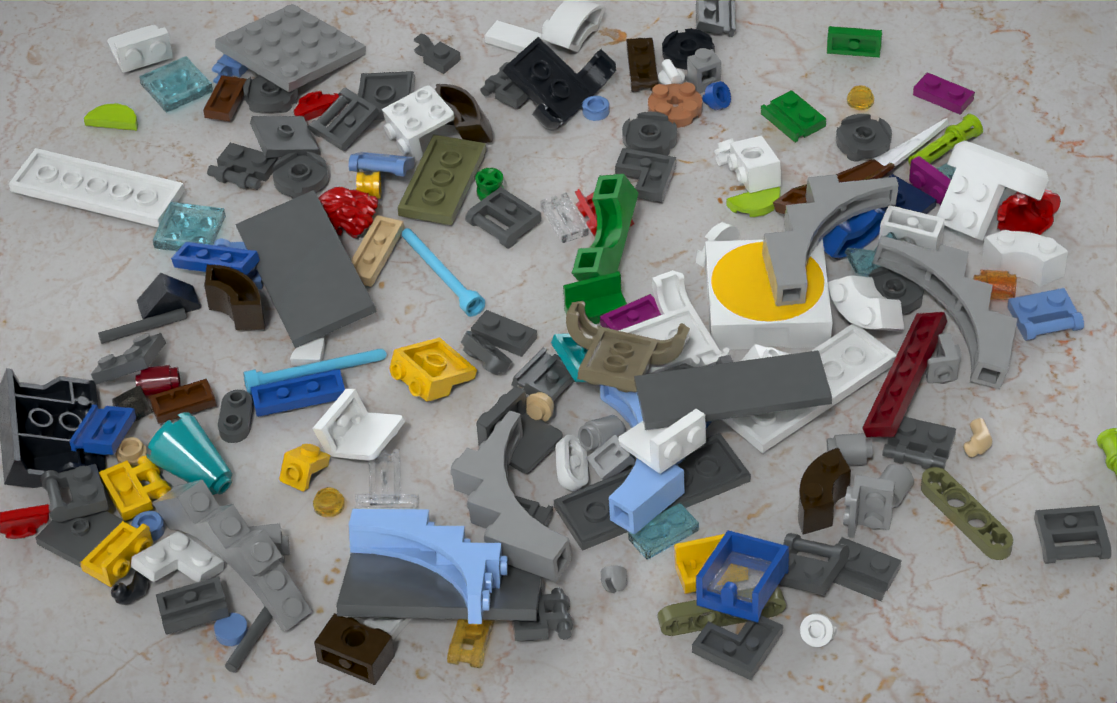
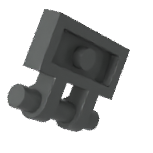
[480,62,529,109]
[207,142,278,190]
[882,416,956,469]
[512,588,573,641]

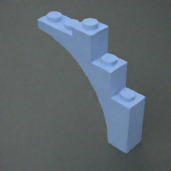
[600,384,685,534]
[349,509,508,624]

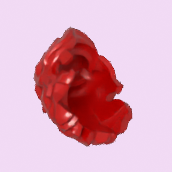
[318,187,379,238]
[997,189,1061,235]

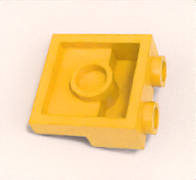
[389,337,477,402]

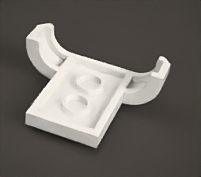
[937,140,1049,241]
[619,270,729,374]

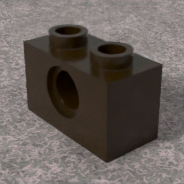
[314,613,395,685]

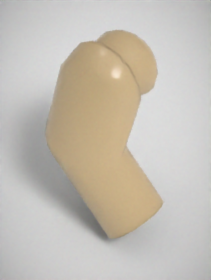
[963,418,992,458]

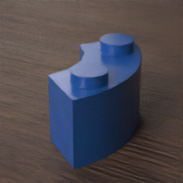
[823,208,885,258]

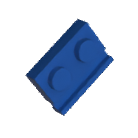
[70,405,136,455]

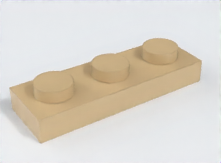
[351,215,404,287]

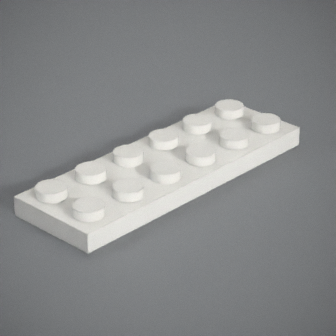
[9,148,185,228]
[722,324,897,454]

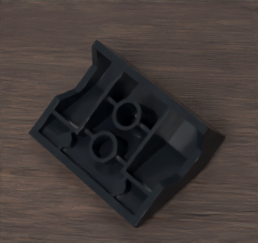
[0,368,106,488]

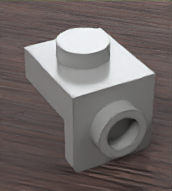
[926,333,961,383]

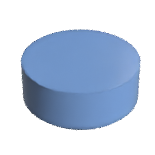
[582,96,610,121]
[132,511,165,541]
[214,613,248,646]

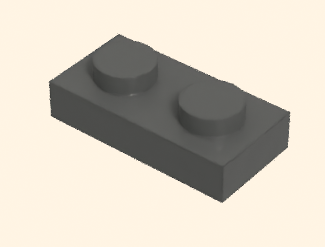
[471,310,537,357]

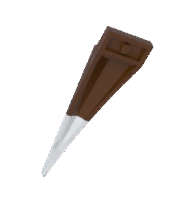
[773,118,949,214]

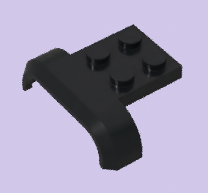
[502,37,616,129]

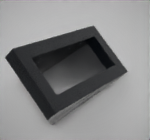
[137,272,201,320]

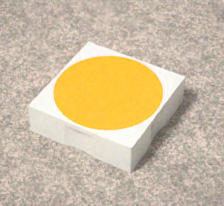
[705,238,832,350]

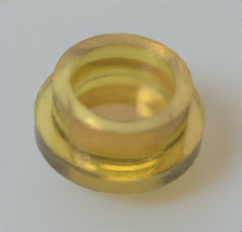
[847,85,874,110]
[313,487,345,517]

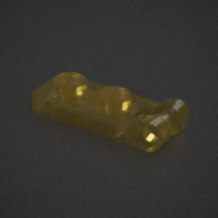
[447,619,495,669]

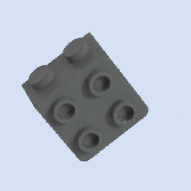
[476,385,563,473]

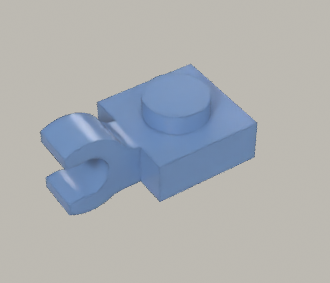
[212,54,249,83]

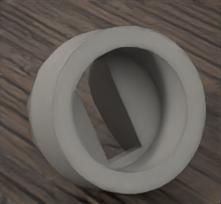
[601,565,627,593]

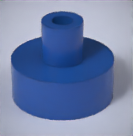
[702,81,731,110]

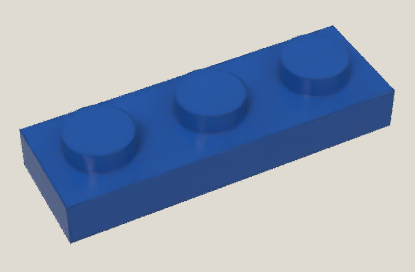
[171,241,260,275]
[250,369,345,417]

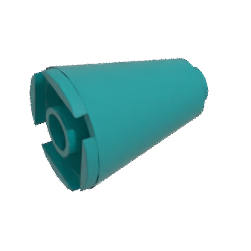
[146,412,232,495]

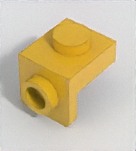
[279,444,331,491]

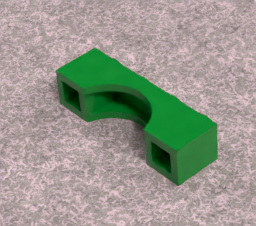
[572,174,639,281]

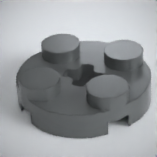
[243,74,298,113]
[622,112,677,156]
[836,114,892,162]
[272,152,329,199]
[869,266,924,314]

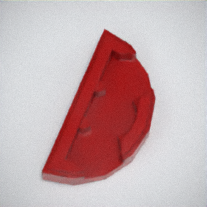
[293,91,339,121]
[0,504,49,539]

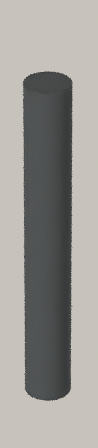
[98,308,187,344]
[225,606,273,673]

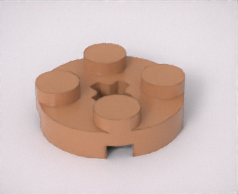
[648,82,702,128]

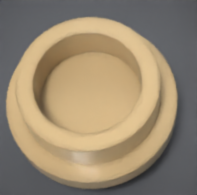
[526,392,554,422]
[115,437,147,466]

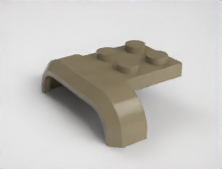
[566,301,690,393]

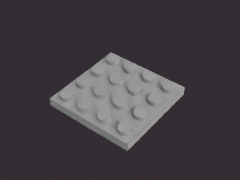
[215,4,366,92]

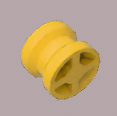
[356,172,382,199]

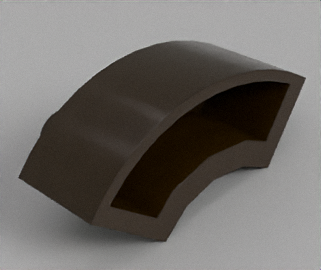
[435,84,493,143]
[204,264,265,330]
[798,448,851,535]

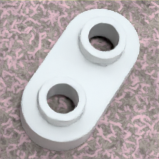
[555,435,589,492]

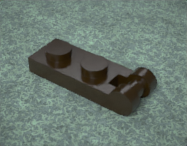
[626,38,658,92]

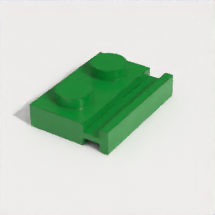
[761,90,826,143]

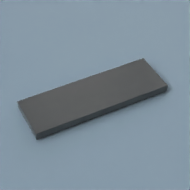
[634,350,832,430]
[553,433,751,551]

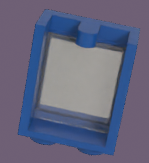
[696,530,789,623]

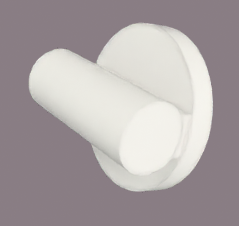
[658,59,685,85]
[714,138,734,166]
[800,613,837,647]

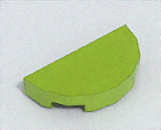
[84,103,138,131]
[726,187,781,217]

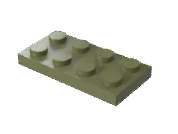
[397,134,486,225]

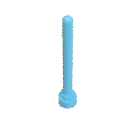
[402,228,485,317]
[243,349,387,395]

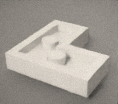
[131,531,224,582]

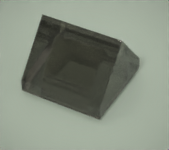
[112,385,153,422]

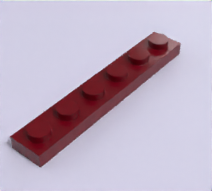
[862,312,948,438]

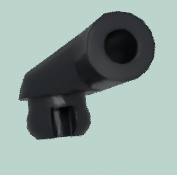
[111,570,149,605]

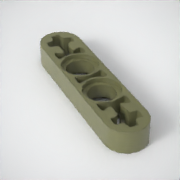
[921,467,1013,560]
[657,587,786,636]

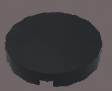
[662,28,715,70]

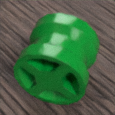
[475,168,504,201]

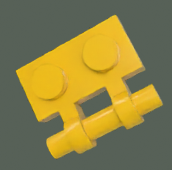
[98,455,171,521]

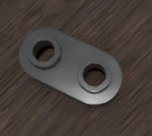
[461,331,512,375]
[218,390,254,443]

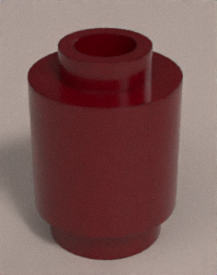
[135,365,181,398]

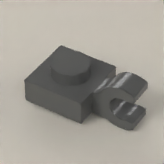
[414,33,461,74]

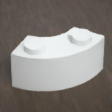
[541,0,606,52]
[982,230,1068,287]
[828,276,905,331]

